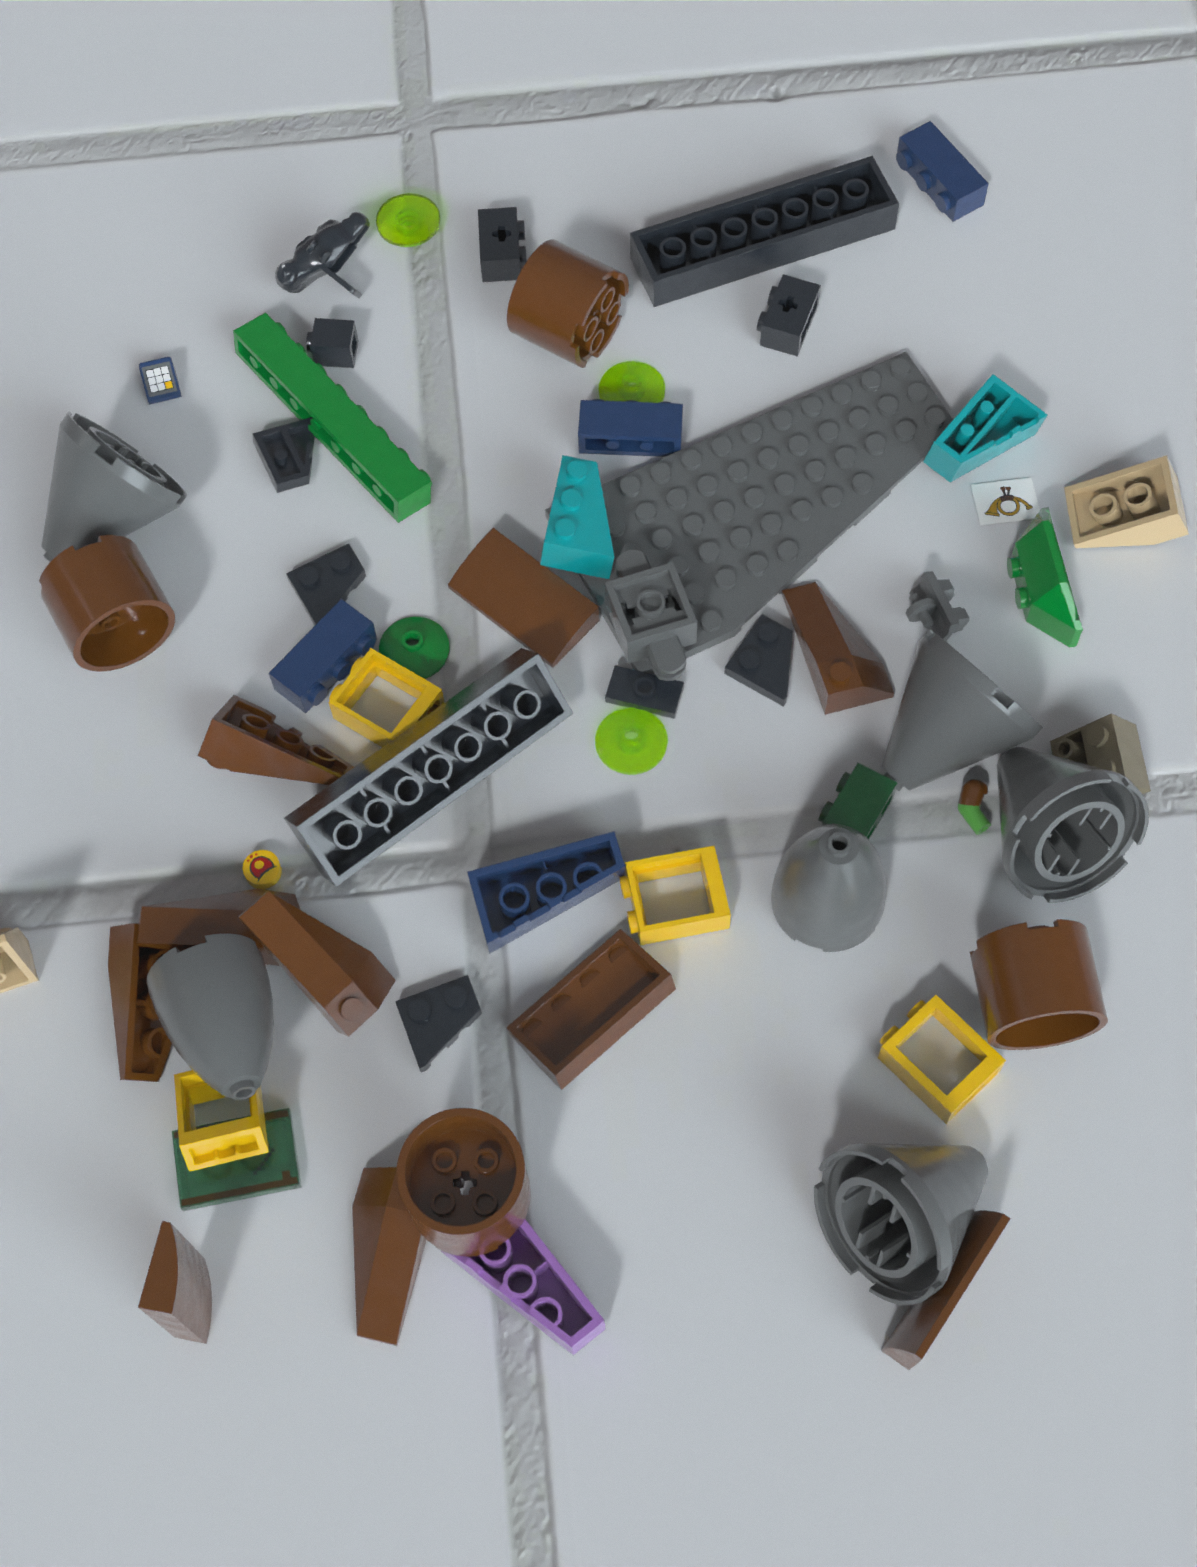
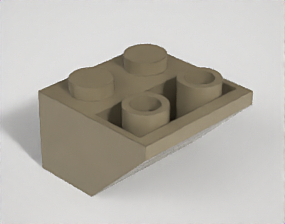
[1050,713,1151,794]

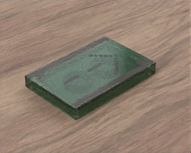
[172,1108,302,1211]

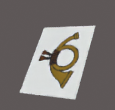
[971,477,1040,526]

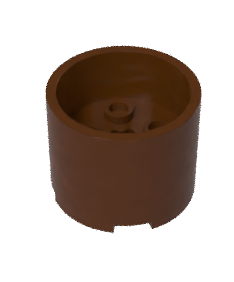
[507,239,629,368]
[39,535,175,672]
[970,919,1108,1050]
[396,1108,531,1257]

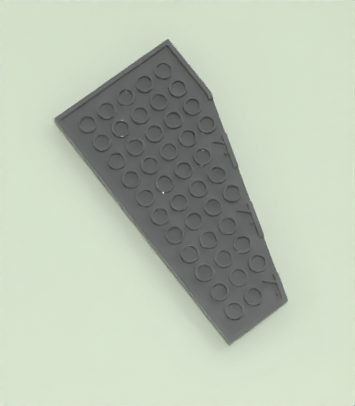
[545,352,953,674]

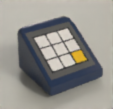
[139,357,182,405]

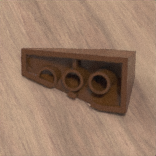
[782,582,894,715]
[198,695,354,785]
[136,888,300,966]
[238,891,396,1037]
[108,923,172,1082]
[352,1167,426,1346]

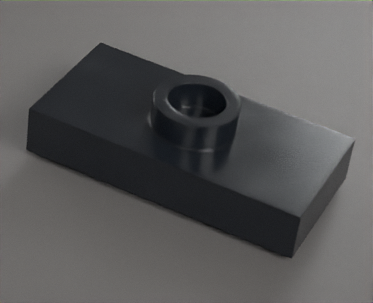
[605,666,684,719]

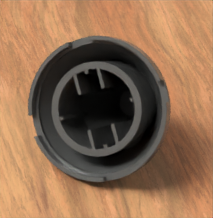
[41,411,187,562]
[882,629,1043,791]
[997,747,1149,903]
[814,1143,988,1305]

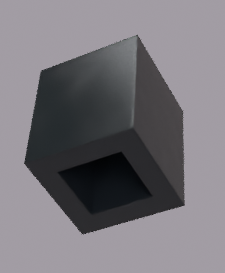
[306,318,359,368]

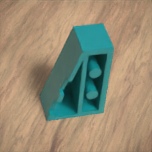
[923,374,1048,483]
[540,455,614,579]

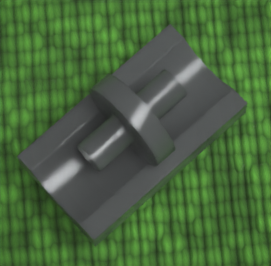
[906,571,970,641]

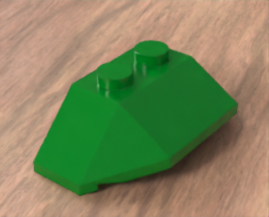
[1007,507,1083,648]

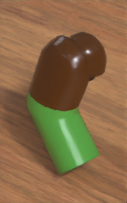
[957,779,991,835]

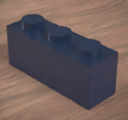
[896,121,989,222]
[578,399,683,457]
[268,599,378,713]

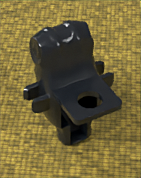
[275,212,370,299]

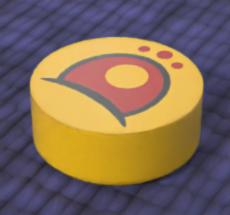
[242,850,282,889]

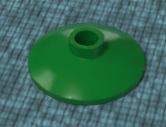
[379,616,450,679]

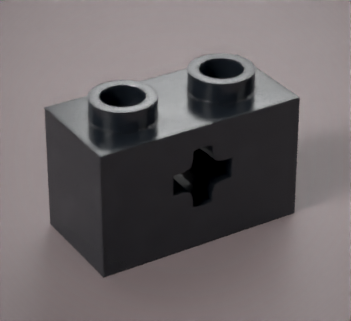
[478,207,527,282]
[756,274,821,357]

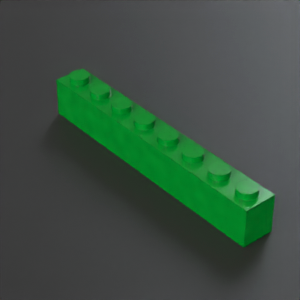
[233,312,432,523]

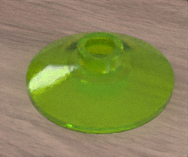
[376,193,441,247]
[598,361,665,403]
[595,708,668,775]

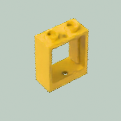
[328,648,445,747]
[619,846,731,945]
[878,995,1006,1124]
[174,1070,269,1172]

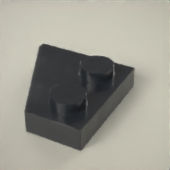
[252,417,315,493]
[286,543,366,626]
[724,614,793,707]
[395,975,482,1073]

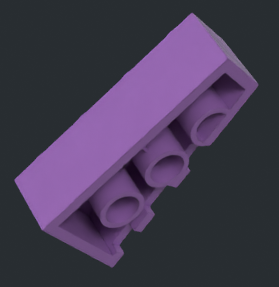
[441,1220,606,1356]

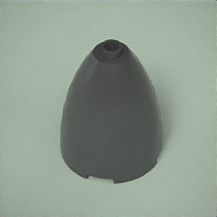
[771,824,886,952]
[146,933,274,1100]

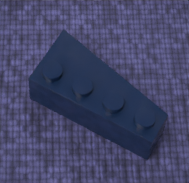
[467,831,625,954]

